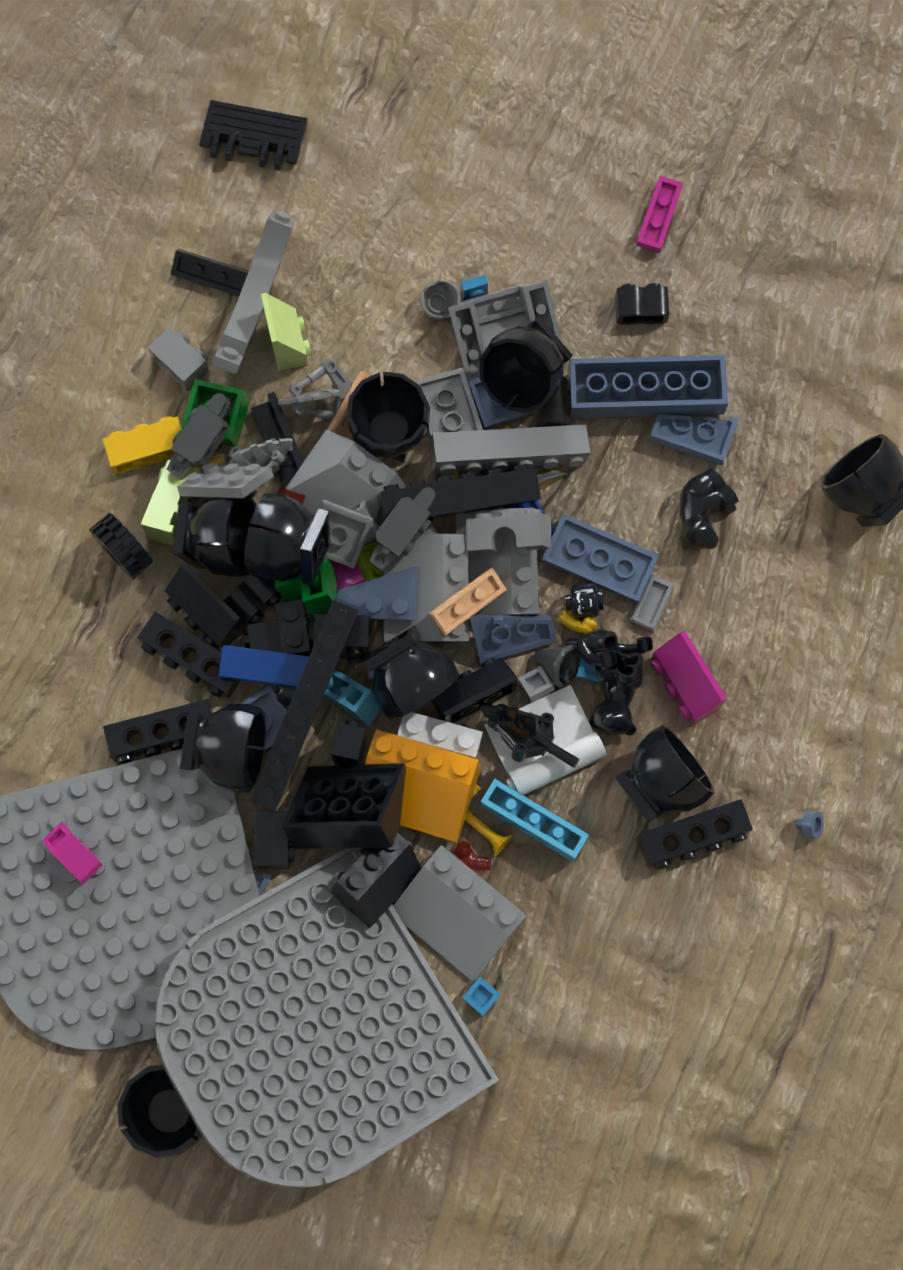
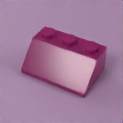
[651,630,727,725]

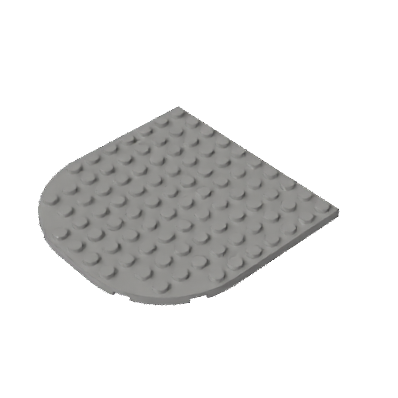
[0,749,260,1050]
[155,848,499,1188]

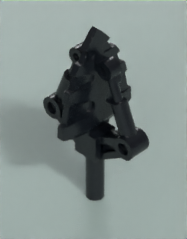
[480,703,579,768]

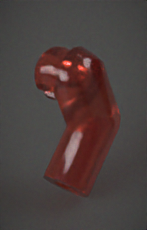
[455,841,491,871]

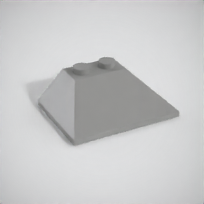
[448,280,562,381]
[282,430,407,546]

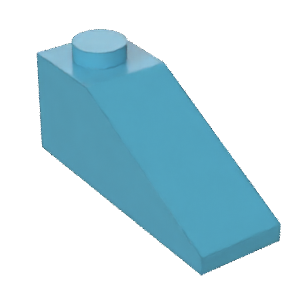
[324,669,381,726]

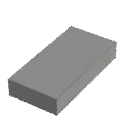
[629,574,675,633]

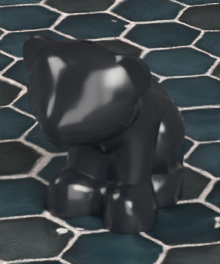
[680,468,739,550]
[590,649,643,736]

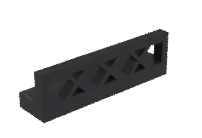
[251,391,304,490]

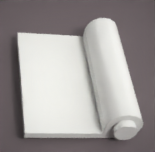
[484,685,607,795]

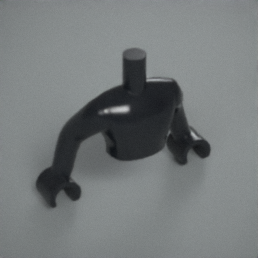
[567,629,653,669]

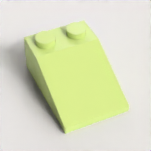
[261,293,311,371]

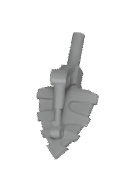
[278,359,354,422]
[201,438,293,502]

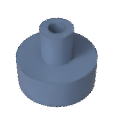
[795,811,824,839]

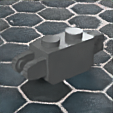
[167,393,232,479]
[369,487,436,571]

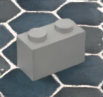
[148,327,209,390]

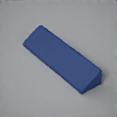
[219,645,309,688]

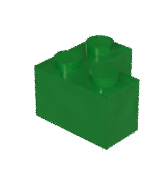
[275,556,338,618]

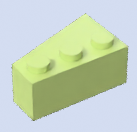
[141,460,199,546]

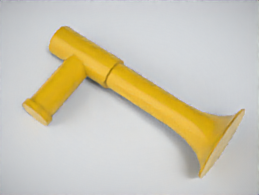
[465,784,512,857]

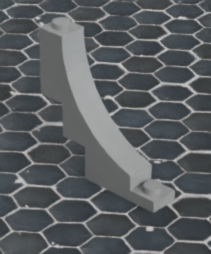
[211,211,296,374]

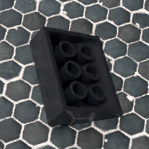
[282,763,406,849]

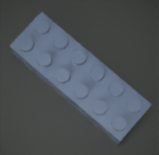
[568,355,728,419]

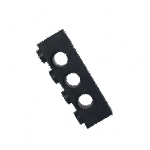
[137,611,241,699]
[103,699,213,764]
[637,799,753,870]

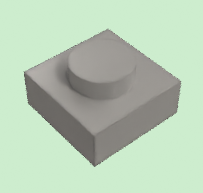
[518,666,555,703]

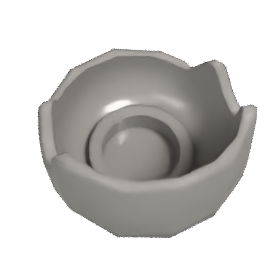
[420,279,460,321]

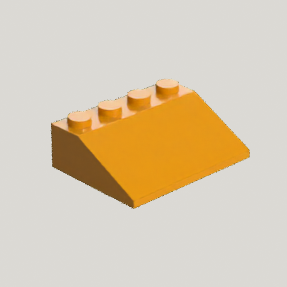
[365,729,482,843]

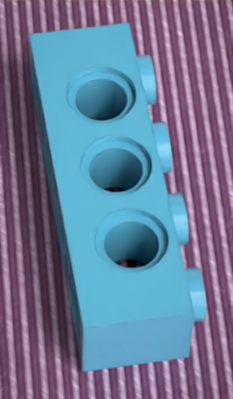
[480,779,589,862]

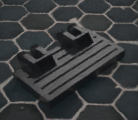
[199,100,308,171]

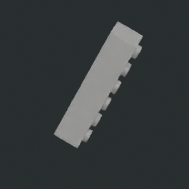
[429,424,591,475]

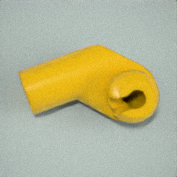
[557,610,597,634]

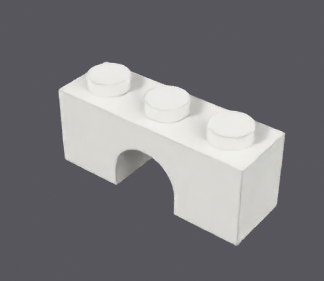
[397,712,483,759]

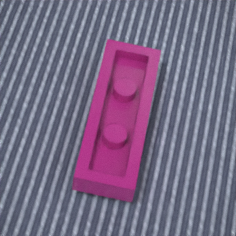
[636,176,683,253]

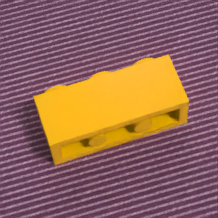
[102,416,183,475]

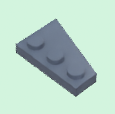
[649,414,739,465]

